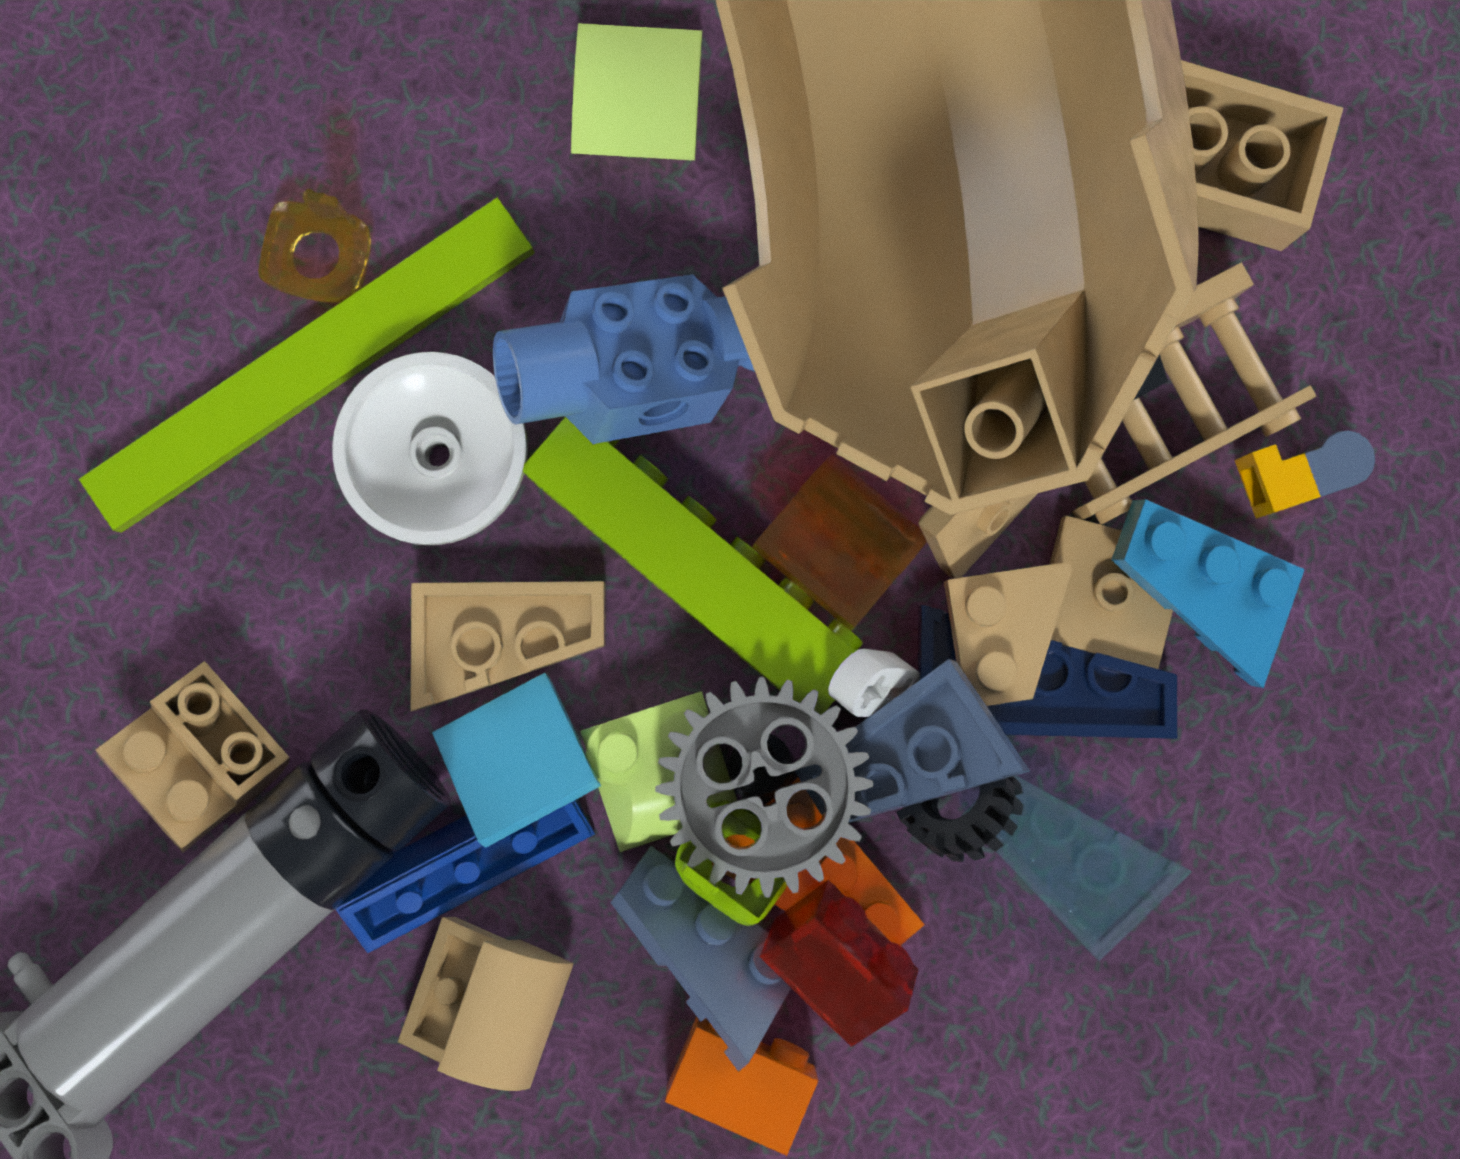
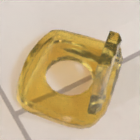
[258,189,372,303]

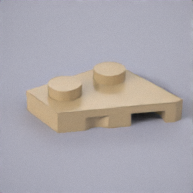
[944,562,1072,706]

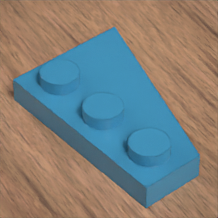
[1111,499,1305,688]

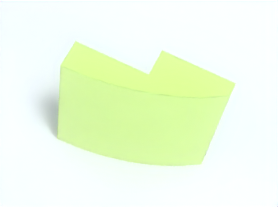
[571,23,703,161]

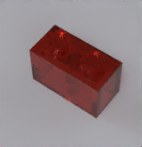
[759,879,919,1047]

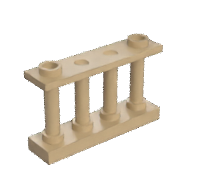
[1072,262,1317,525]

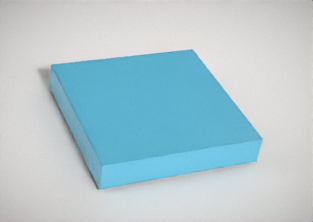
[432,673,601,848]

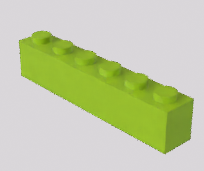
[523,417,863,715]

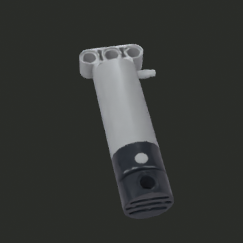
[0,709,451,1159]

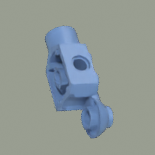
[493,274,755,444]

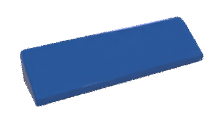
[335,799,595,953]

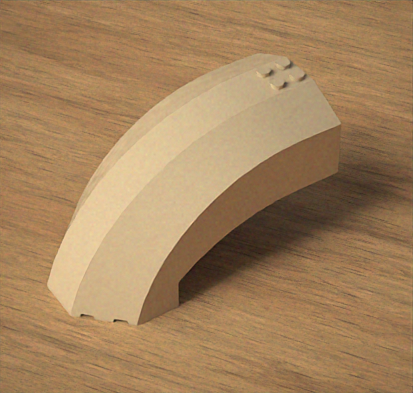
[716,0,1199,515]

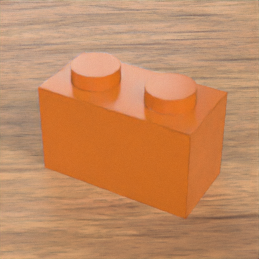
[665,1016,819,1156]

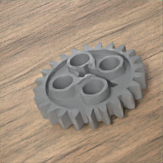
[655,677,873,897]

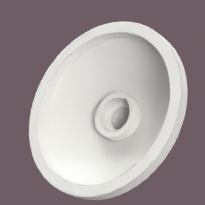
[332,352,528,545]

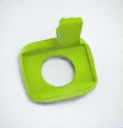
[675,800,787,926]

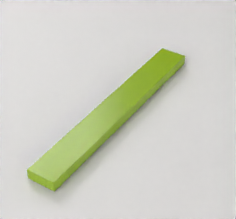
[79,197,535,533]

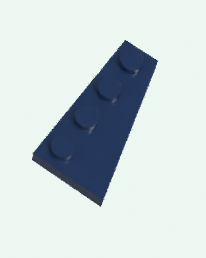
[918,605,1177,739]

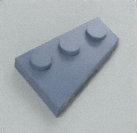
[795,659,1030,823]

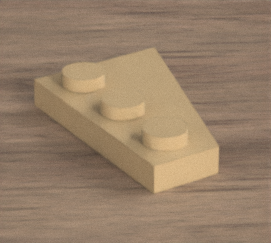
[411,581,606,711]

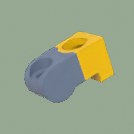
[1234,430,1375,519]

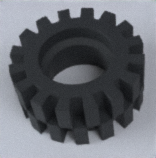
[897,776,1024,862]

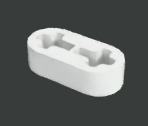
[828,649,920,717]

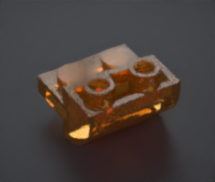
[752,454,927,631]

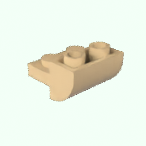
[95,661,290,853]
[398,917,574,1091]

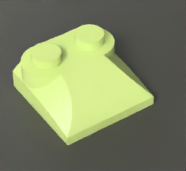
[580,691,737,852]

